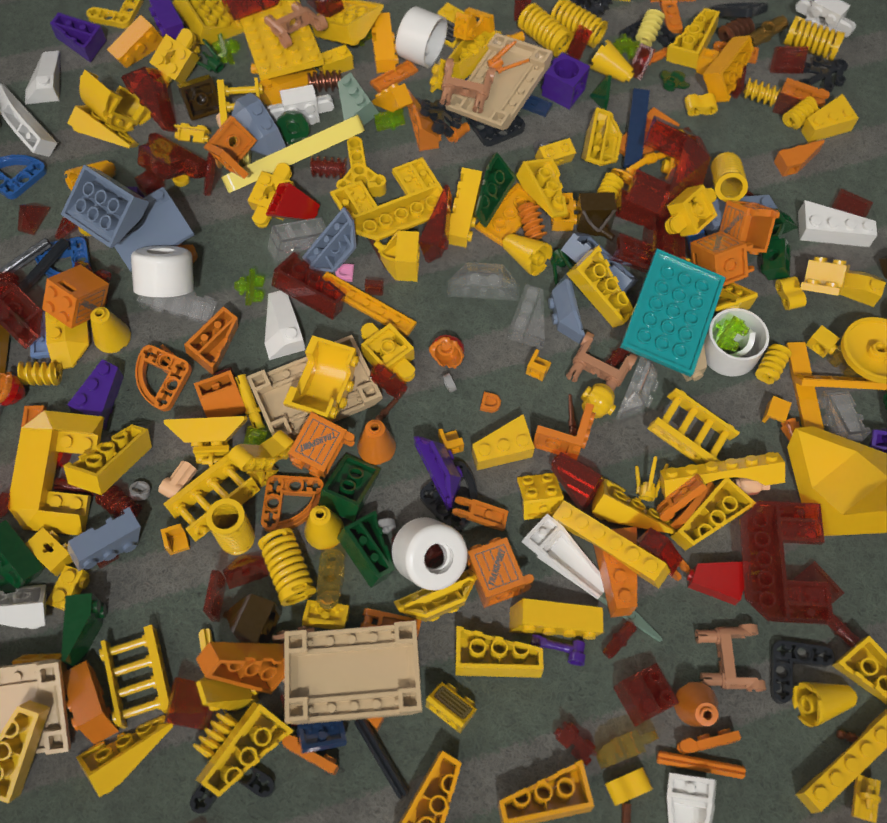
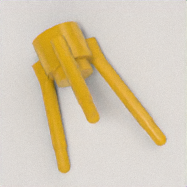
[635,456,669,501]

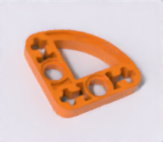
[135,345,192,412]
[261,475,324,532]

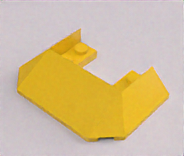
[330,157,447,241]
[7,410,104,535]

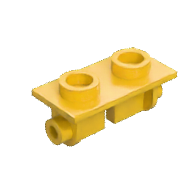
[174,123,212,144]

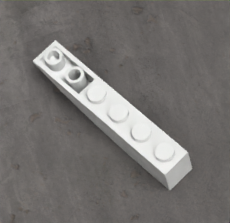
[0,84,57,157]

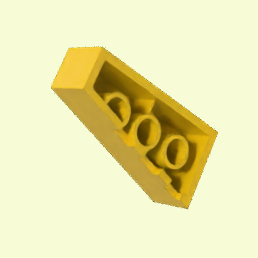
[666,8,720,69]
[444,31,501,80]
[446,167,482,248]
[566,245,634,328]
[63,424,152,495]
[670,478,757,551]
[509,598,603,640]
[455,626,544,678]
[0,700,50,803]
[196,702,294,797]

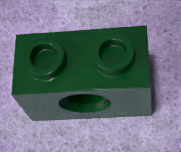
[761,238,791,280]

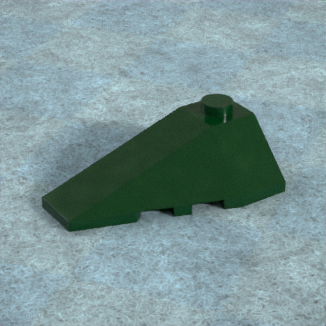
[474,152,517,227]

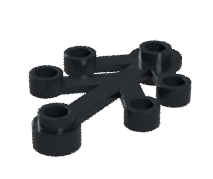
[800,56,848,93]
[420,99,463,134]

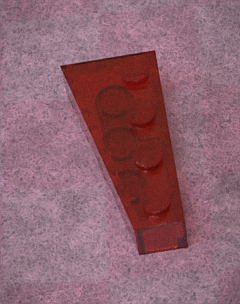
[271,252,346,320]

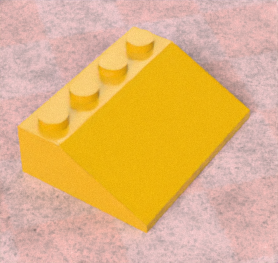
[172,0,244,45]
[312,0,384,46]

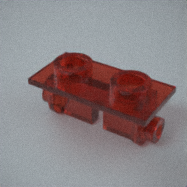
[566,24,593,61]
[369,363,408,400]
[553,721,598,766]

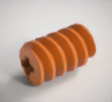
[517,202,547,240]

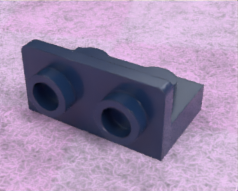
[297,721,347,754]

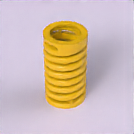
[551,0,608,48]
[518,3,574,57]
[784,16,846,61]
[711,152,748,202]
[206,498,255,555]
[258,528,317,606]

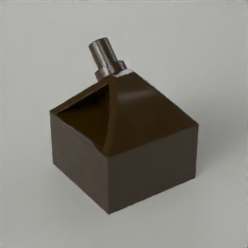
[177,74,220,121]
[575,192,617,241]
[223,594,282,644]

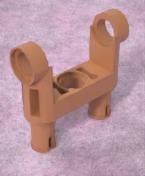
[264,2,328,49]
[440,58,496,113]
[566,332,638,392]
[695,624,766,692]

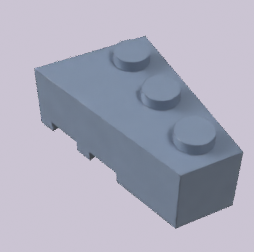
[68,507,141,571]

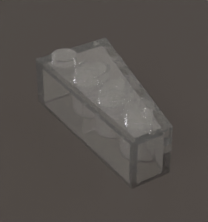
[137,291,218,324]

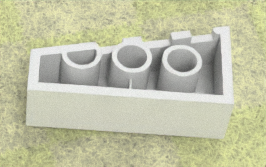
[798,200,877,247]

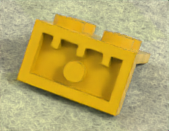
[517,473,564,520]

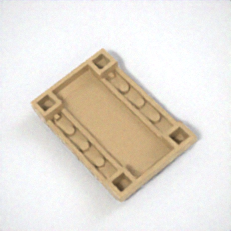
[445,33,553,130]
[247,335,382,439]
[284,621,422,724]
[0,659,71,755]

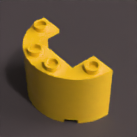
[79,70,156,132]
[283,335,359,420]

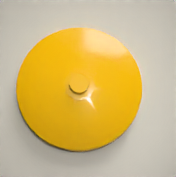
[841,317,887,384]

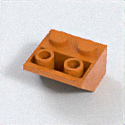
[194,370,246,418]

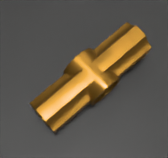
[747,15,788,47]

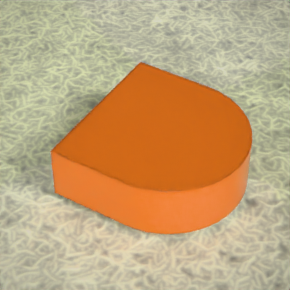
[480,392,501,413]

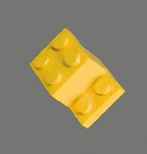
[800,256,850,296]

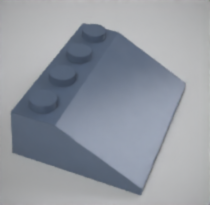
[61,165,149,248]
[114,187,194,272]

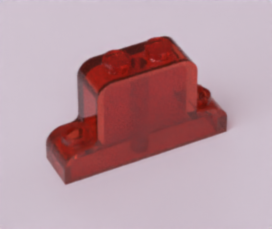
[137,132,207,179]

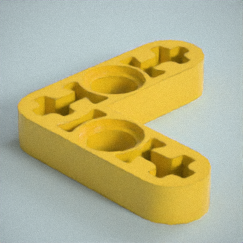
[86,0,143,29]

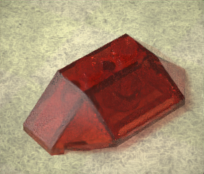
[0,282,43,349]

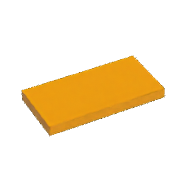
[475,183,541,247]

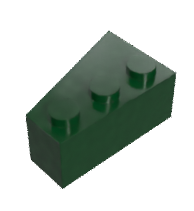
[337,510,394,588]
[0,520,44,589]

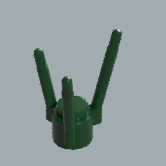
[196,39,224,74]
[550,248,574,285]

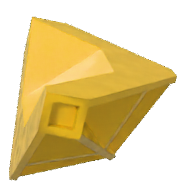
[787,426,887,536]

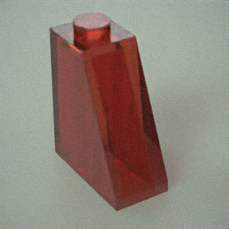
[551,452,605,512]
[639,527,683,577]

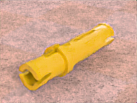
[234,374,265,432]

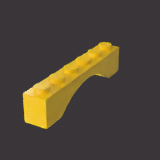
[660,452,785,499]
[552,500,670,589]
[796,709,887,813]

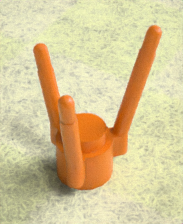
[487,40,530,74]

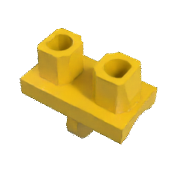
[193,441,231,468]
[851,775,881,823]

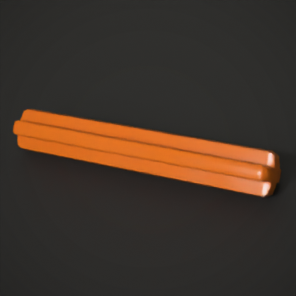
[657,751,746,779]

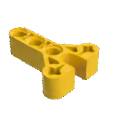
[336,136,387,198]
[228,430,295,487]

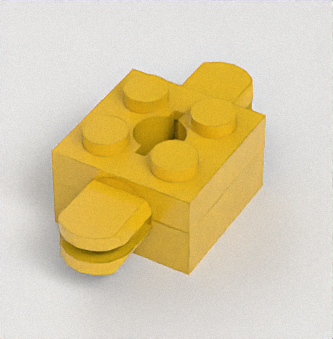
[149,28,200,90]
[247,163,295,228]
[665,184,718,236]
[361,323,415,382]

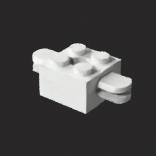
[796,0,856,37]
[267,85,334,125]

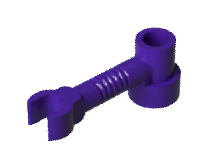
[530,635,586,666]

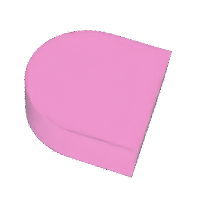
[335,264,354,282]

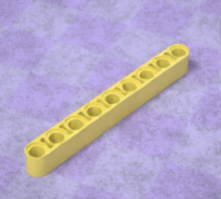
[221,115,365,193]

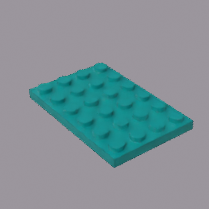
[620,249,726,377]

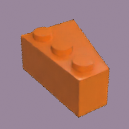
[184,306,239,376]
[62,661,119,745]

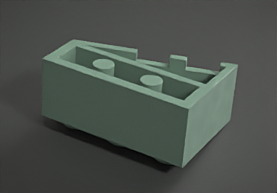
[337,72,380,126]

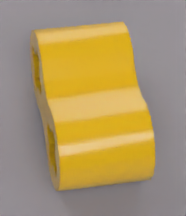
[684,93,718,116]
[775,276,807,310]
[605,767,653,806]

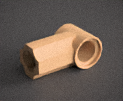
[158,461,197,498]

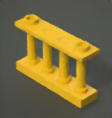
[217,78,263,146]
[647,388,740,465]
[163,454,260,542]
[99,625,175,729]

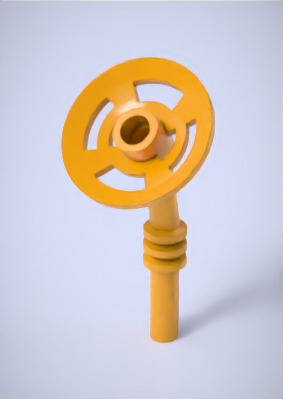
[611,149,672,189]

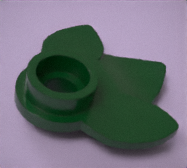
[660,70,690,91]

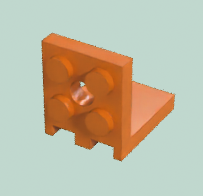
[203,115,257,179]
[533,403,596,461]

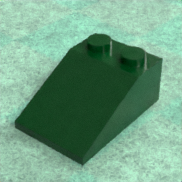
[318,454,381,522]
[61,593,107,667]

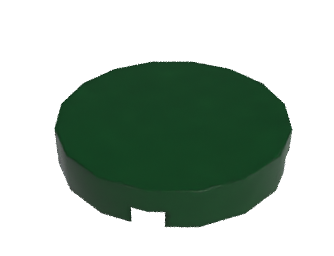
[276,110,310,145]

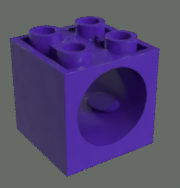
[541,53,590,110]

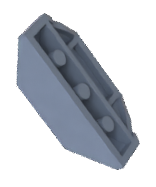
[231,92,286,156]
[302,207,357,272]
[548,274,585,344]

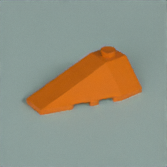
[407,90,441,151]

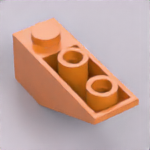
[774,140,825,177]

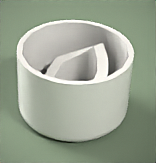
[396,6,448,68]
[131,246,194,297]
[704,308,769,377]
[392,517,468,590]

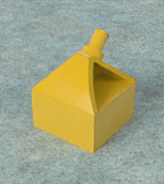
[374,231,420,282]

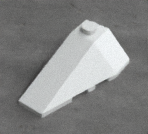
[25,51,60,104]
[264,289,305,360]
[0,584,46,629]

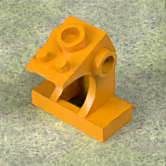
[454,7,495,40]

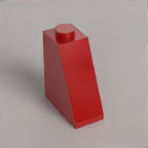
[265,183,320,221]
[686,561,751,605]

